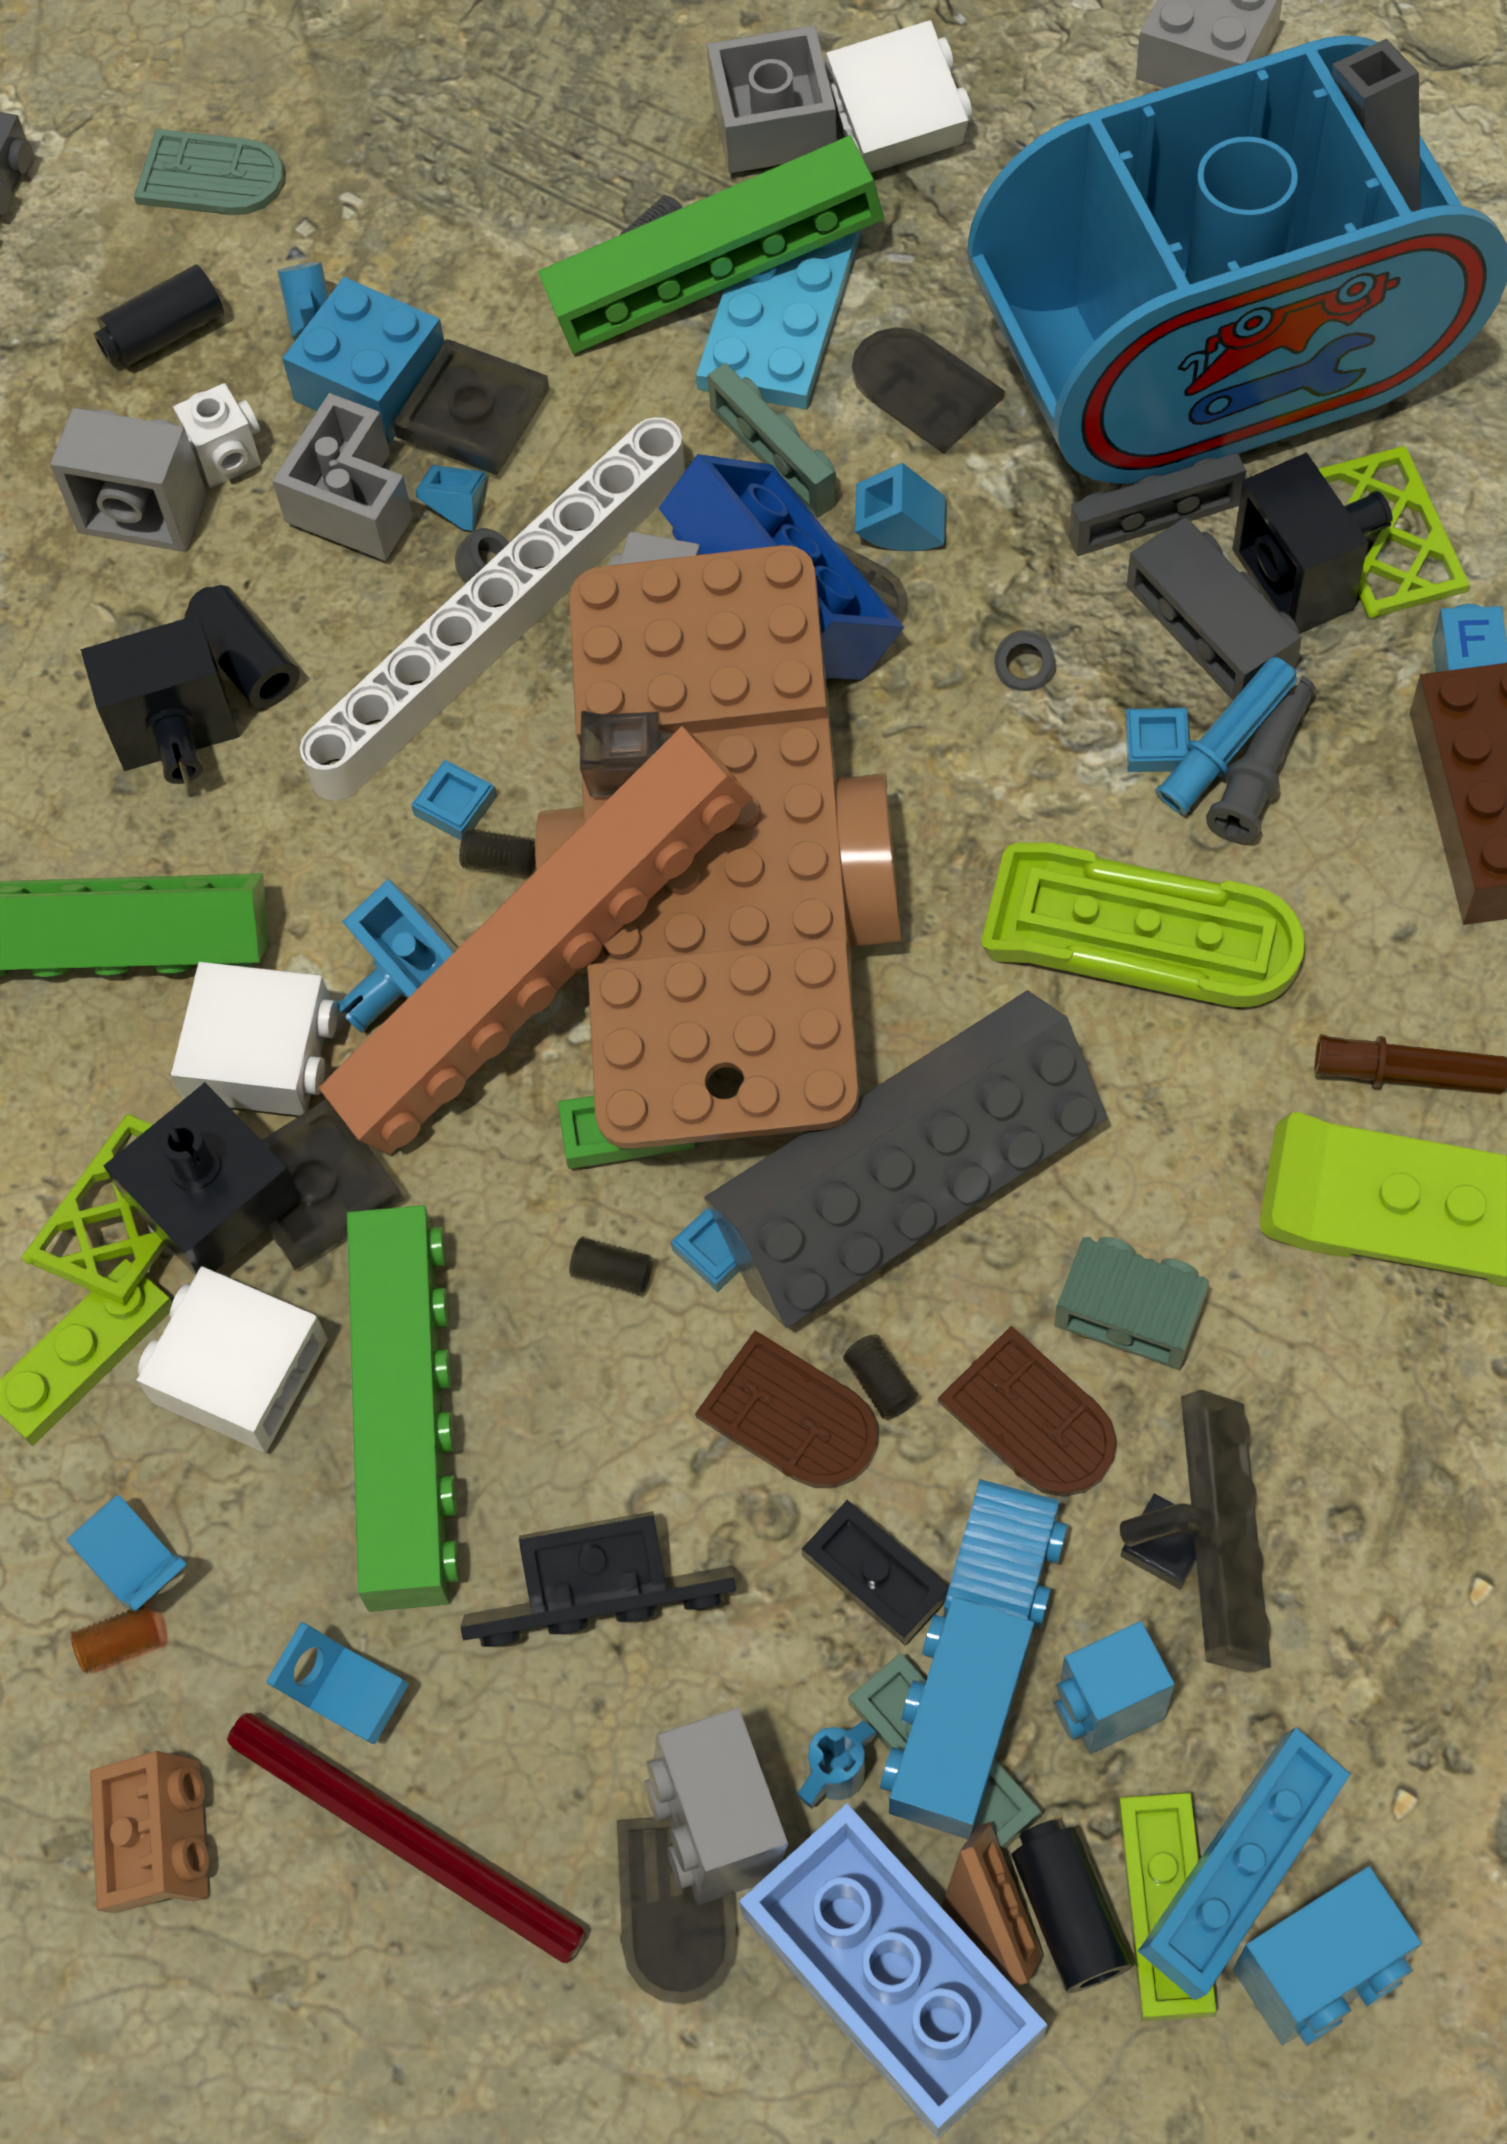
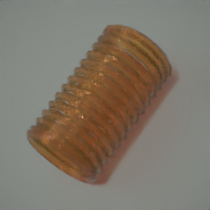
[70,1604,160,1674]

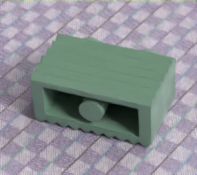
[1054,1237,1209,1370]

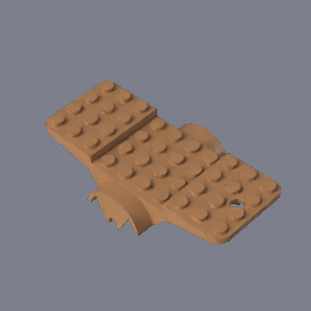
[535,545,902,1149]

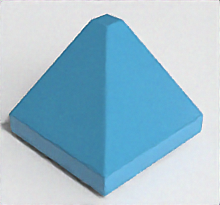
[416,465,487,531]

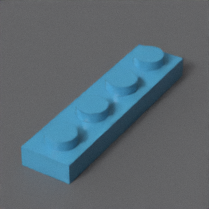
[1138,1727,1351,2000]

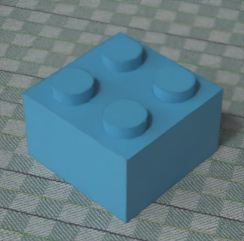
[282,277,449,444]
[1233,1866,1422,2046]

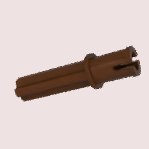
[1314,1034,1507,1094]

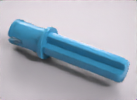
[1155,656,1297,815]

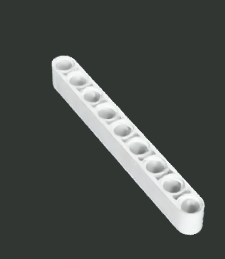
[299,417,686,801]

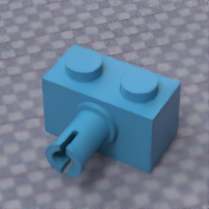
[337,879,458,1033]

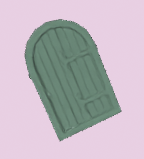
[134,129,284,215]

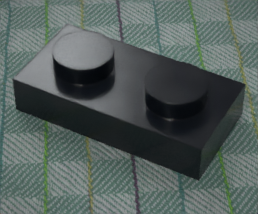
[802,1500,949,1645]

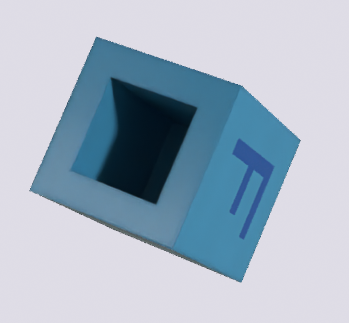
[1432,604,1507,672]

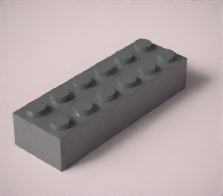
[704,990,1107,1328]

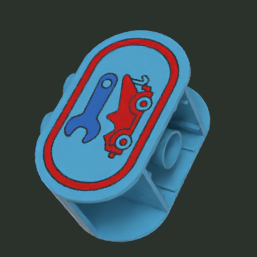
[967,36,1507,484]

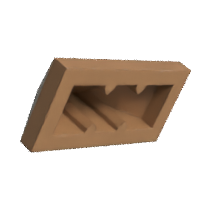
[941,1822,1043,1987]

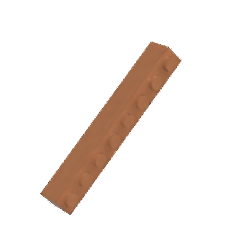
[318,726,753,1155]

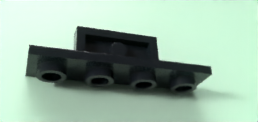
[461,1511,736,1647]

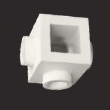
[172,383,261,488]

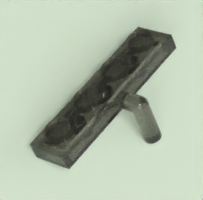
[1120,1389,1271,1673]

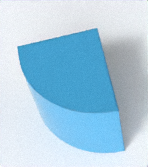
[855,463,945,551]

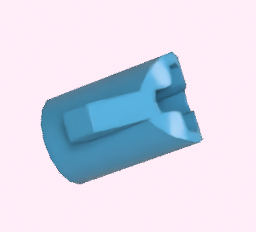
[277,262,329,339]
[798,1720,877,1809]

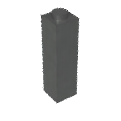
[1332,38,1421,212]

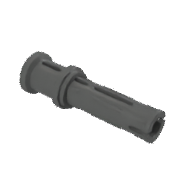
[1206,673,1316,844]

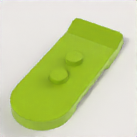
[981,842,1304,1008]
[1259,1112,1507,1287]

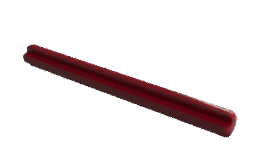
[227,1713,586,1963]

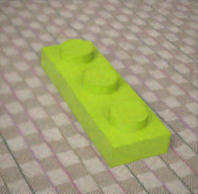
[0,1258,172,1447]
[1118,1793,1216,2022]

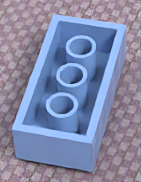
[739,1803,1047,2140]

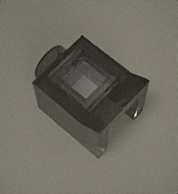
[580,711,674,797]

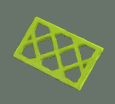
[1319,445,1470,619]
[21,1114,166,1305]

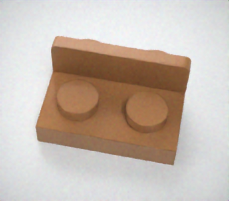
[90,1751,209,1913]

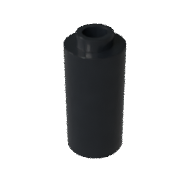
[93,264,224,368]
[184,585,300,709]
[1011,1820,1133,1993]

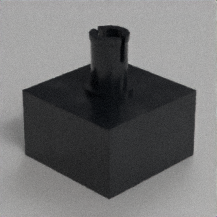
[1232,452,1393,634]
[80,614,239,784]
[103,1082,302,1276]

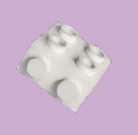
[825,20,973,173]
[171,962,338,1117]
[136,1266,328,1453]

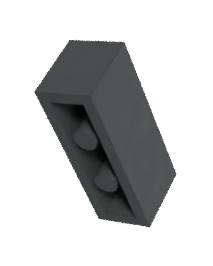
[1126,517,1302,700]

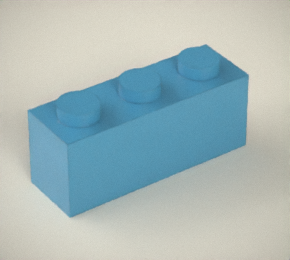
[880,1597,1034,1839]

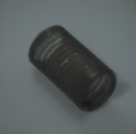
[459,827,536,878]
[569,1236,653,1296]
[843,1334,918,1420]

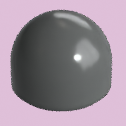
[455,528,509,583]
[994,630,1055,691]

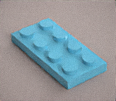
[696,229,862,410]

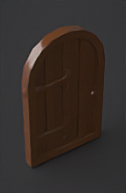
[938,1326,1116,1497]
[695,1330,877,1488]

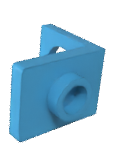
[66,1495,187,1611]
[266,1622,409,1744]

